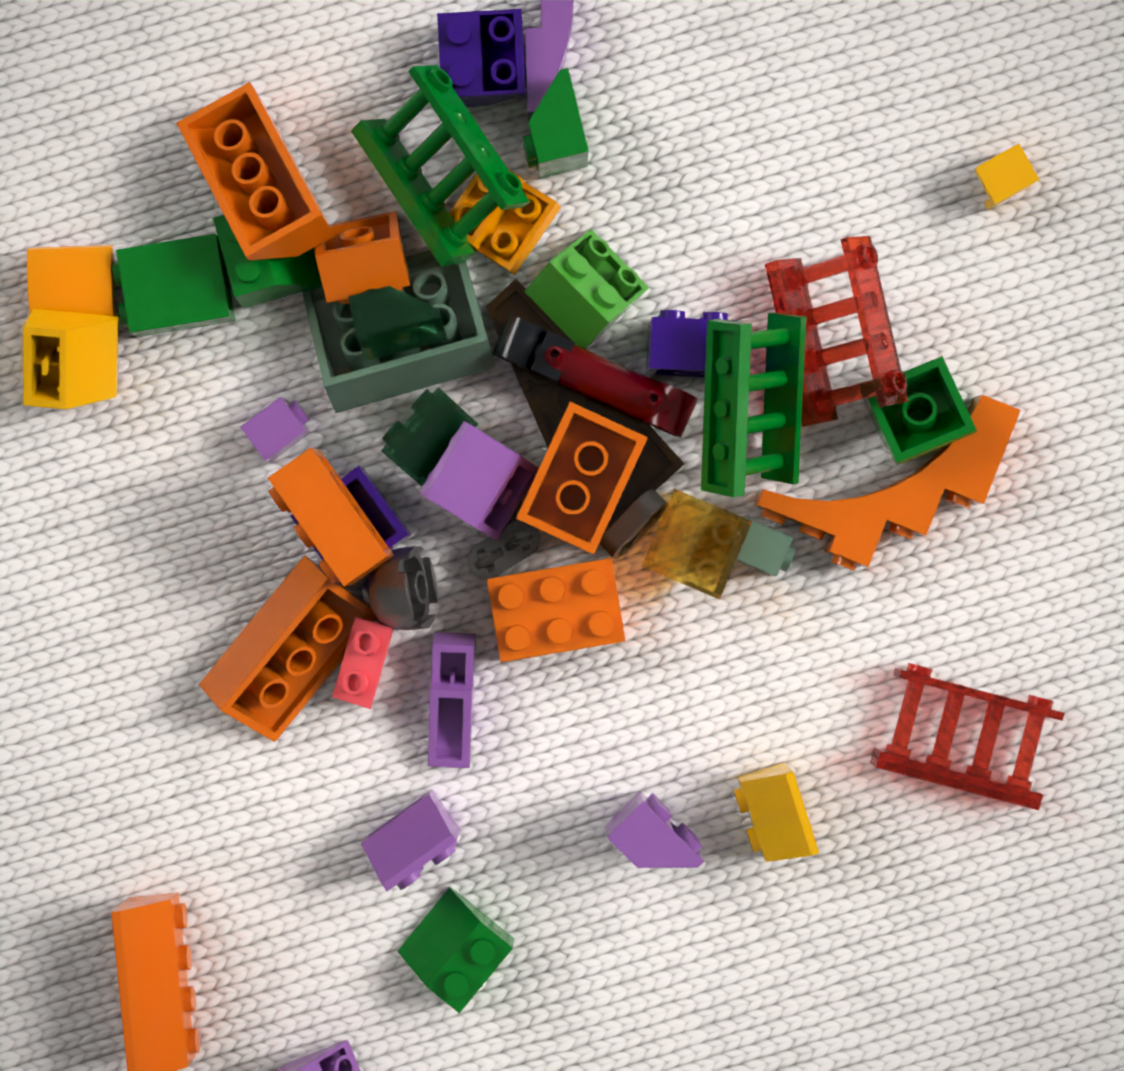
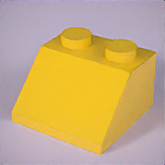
[733,762,819,862]

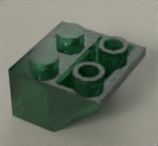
[381,387,480,487]

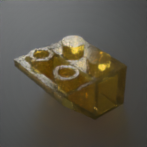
[641,489,753,600]

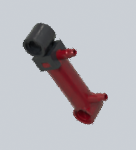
[492,315,698,438]

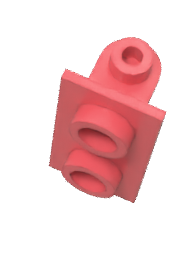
[332,617,394,709]

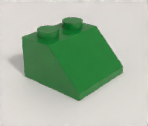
[522,68,589,179]
[213,215,322,309]
[863,356,977,465]
[397,886,514,1014]

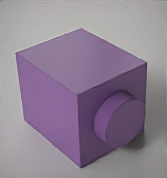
[240,397,311,462]

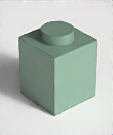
[727,518,796,577]

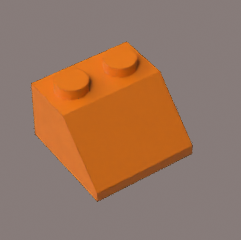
[315,211,410,304]

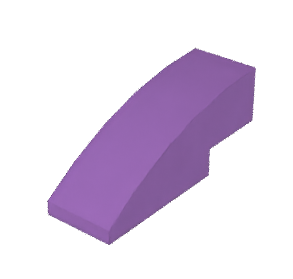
[525,0,574,121]
[428,632,476,768]

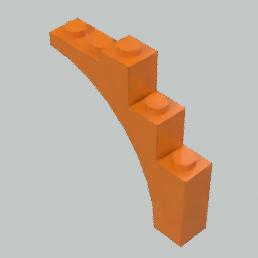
[753,395,1021,571]

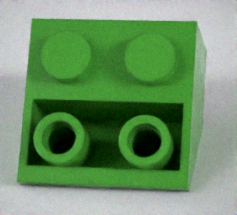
[524,229,649,349]

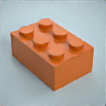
[516,402,648,554]
[268,448,394,587]
[487,558,626,662]

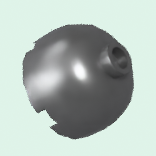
[363,546,438,630]

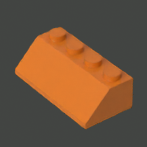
[176,82,335,260]
[198,555,377,742]
[111,892,200,1071]

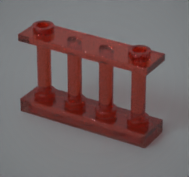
[765,236,909,427]
[870,663,1065,810]

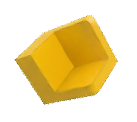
[975,143,1040,210]

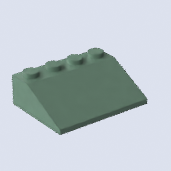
[302,250,496,413]

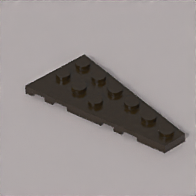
[486,278,685,535]

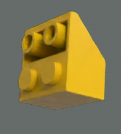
[23,309,119,409]

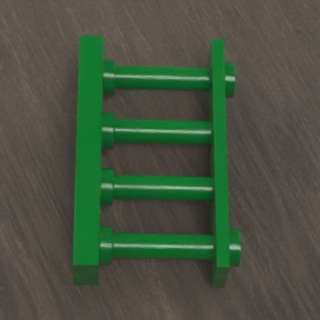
[351,65,530,267]
[701,312,806,498]

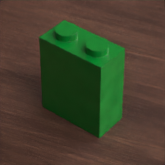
[112,234,236,337]

